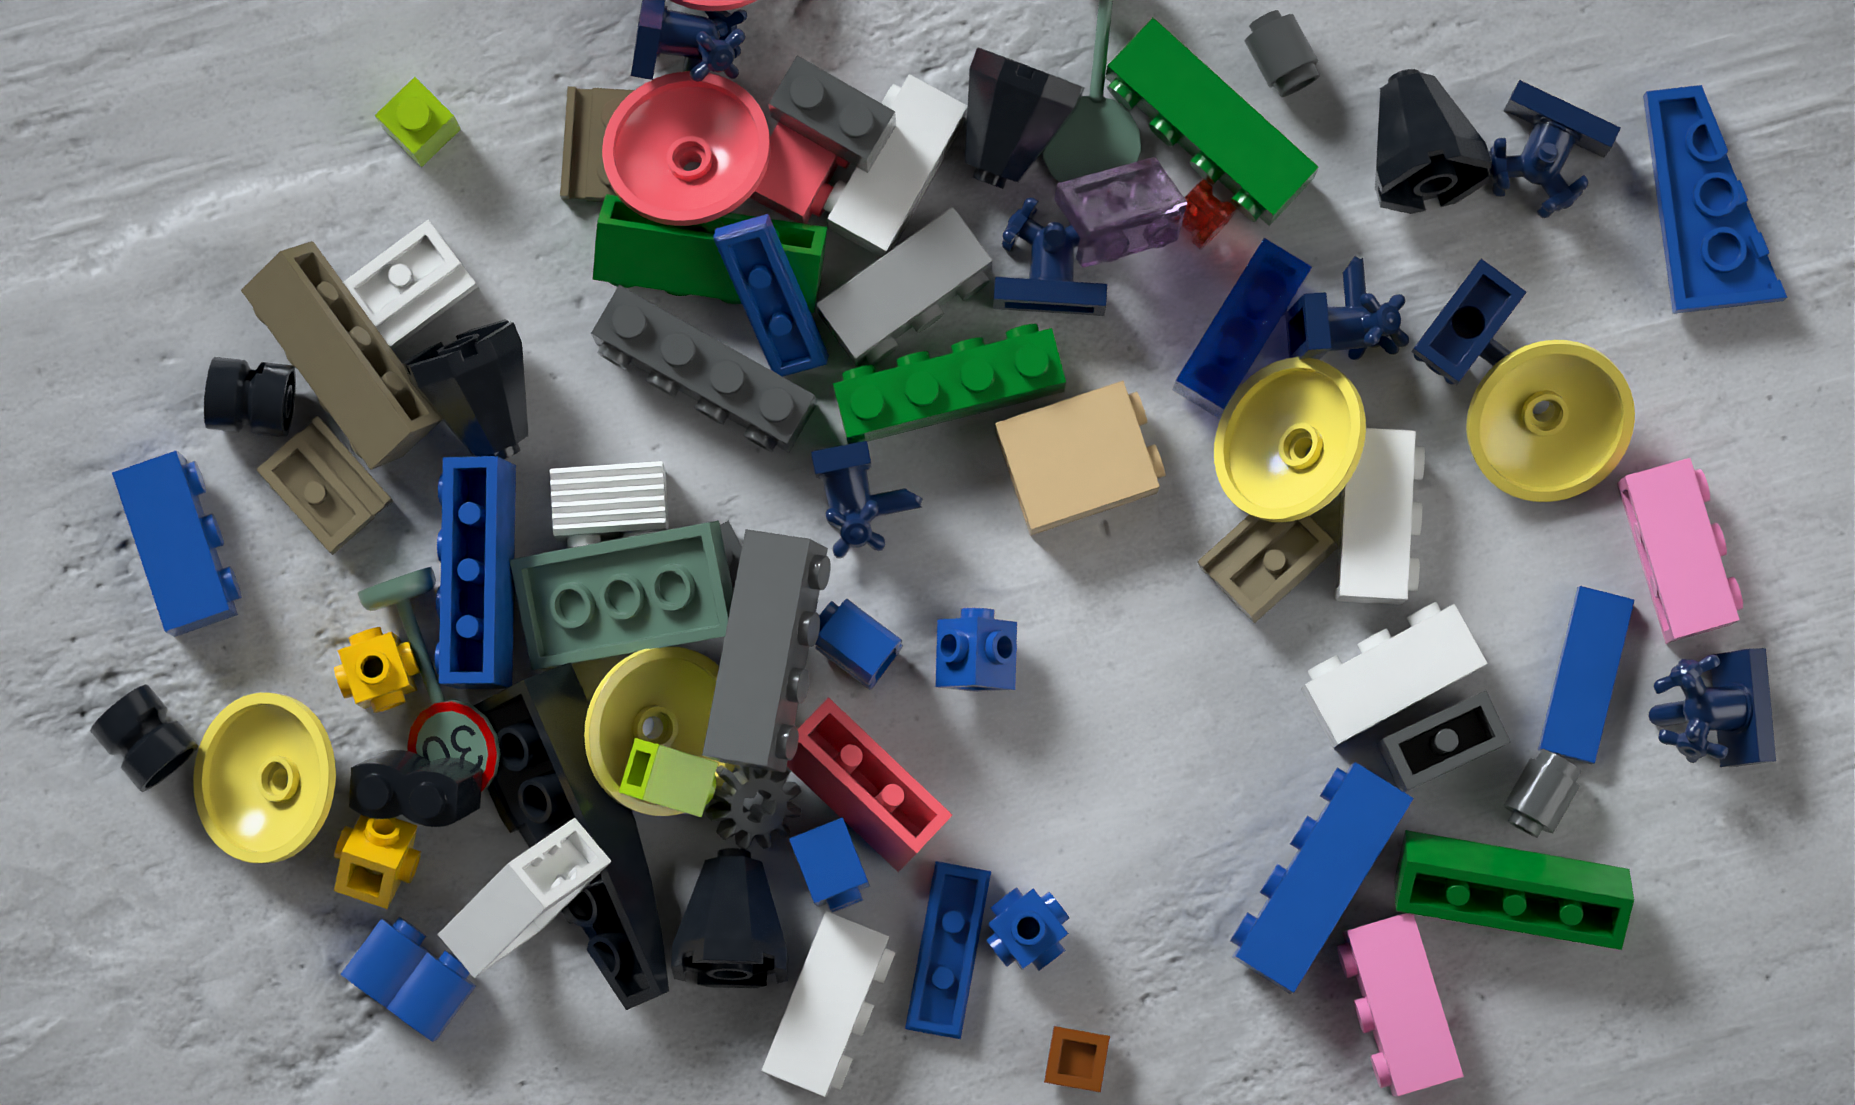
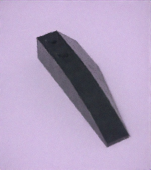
[473,662,669,1010]

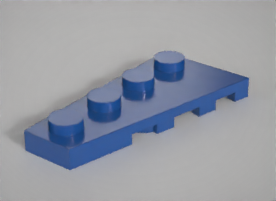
[1643,85,1788,314]

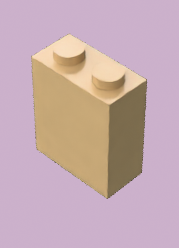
[994,381,1166,536]

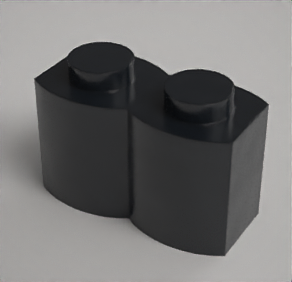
[349,750,483,827]

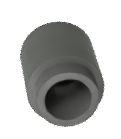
[1244,10,1320,97]
[1503,749,1582,838]

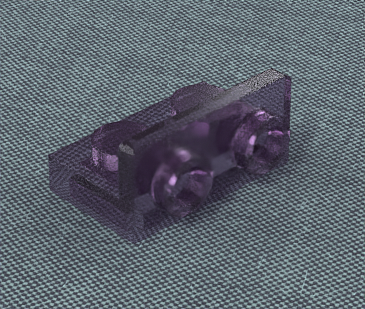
[1054,157,1187,268]

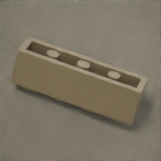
[241,241,442,470]

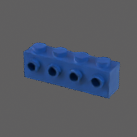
[435,456,516,689]
[1230,762,1414,994]

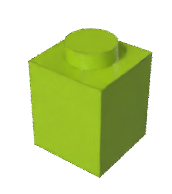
[375,77,461,168]
[619,738,718,817]

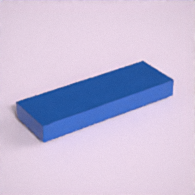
[713,214,829,377]
[1538,586,1635,764]
[905,861,991,1040]

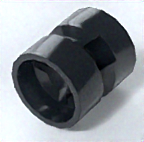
[204,357,296,438]
[90,684,198,792]

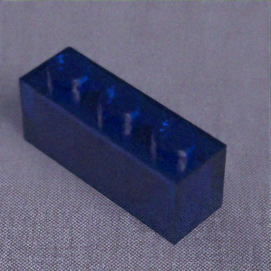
[1173,238,1312,419]

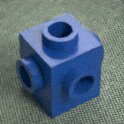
[935,608,1017,692]
[986,887,1070,971]

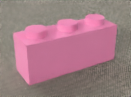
[1617,458,1743,644]
[1337,913,1464,1096]

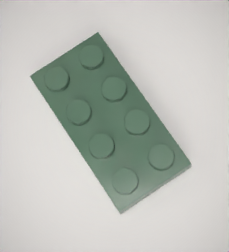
[510,520,733,670]

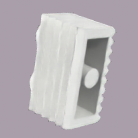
[550,461,669,548]

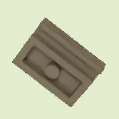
[560,86,634,202]
[256,416,394,555]
[1197,514,1338,624]

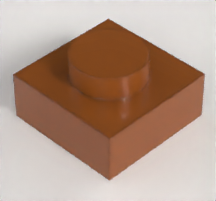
[1044,1026,1110,1093]

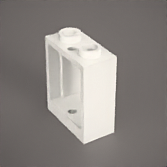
[438,818,612,978]

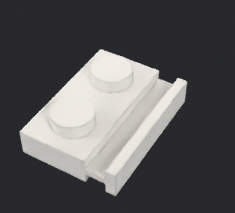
[343,220,478,350]

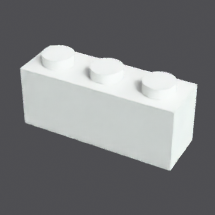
[824,74,968,257]
[1335,428,1425,605]
[1301,602,1488,748]
[761,911,896,1097]

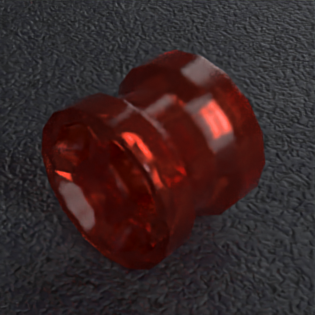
[1167,179,1238,250]

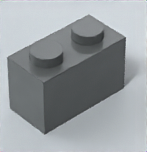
[768,55,896,173]
[1377,691,1511,792]

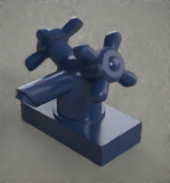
[631,0,748,82]
[1488,80,1621,218]
[993,197,1108,316]
[1285,256,1409,360]
[1411,258,1527,385]
[811,441,923,559]
[1648,648,1776,767]

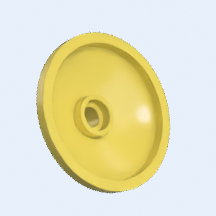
[1466,340,1635,502]
[1214,357,1366,522]
[584,646,736,816]
[193,692,336,864]

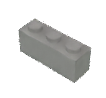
[816,207,992,367]

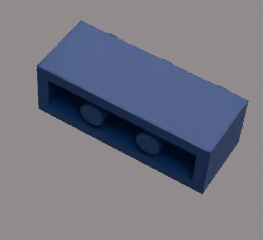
[112,451,242,637]

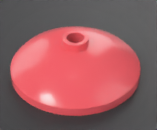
[602,71,771,226]

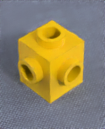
[334,627,420,713]
[334,815,421,909]

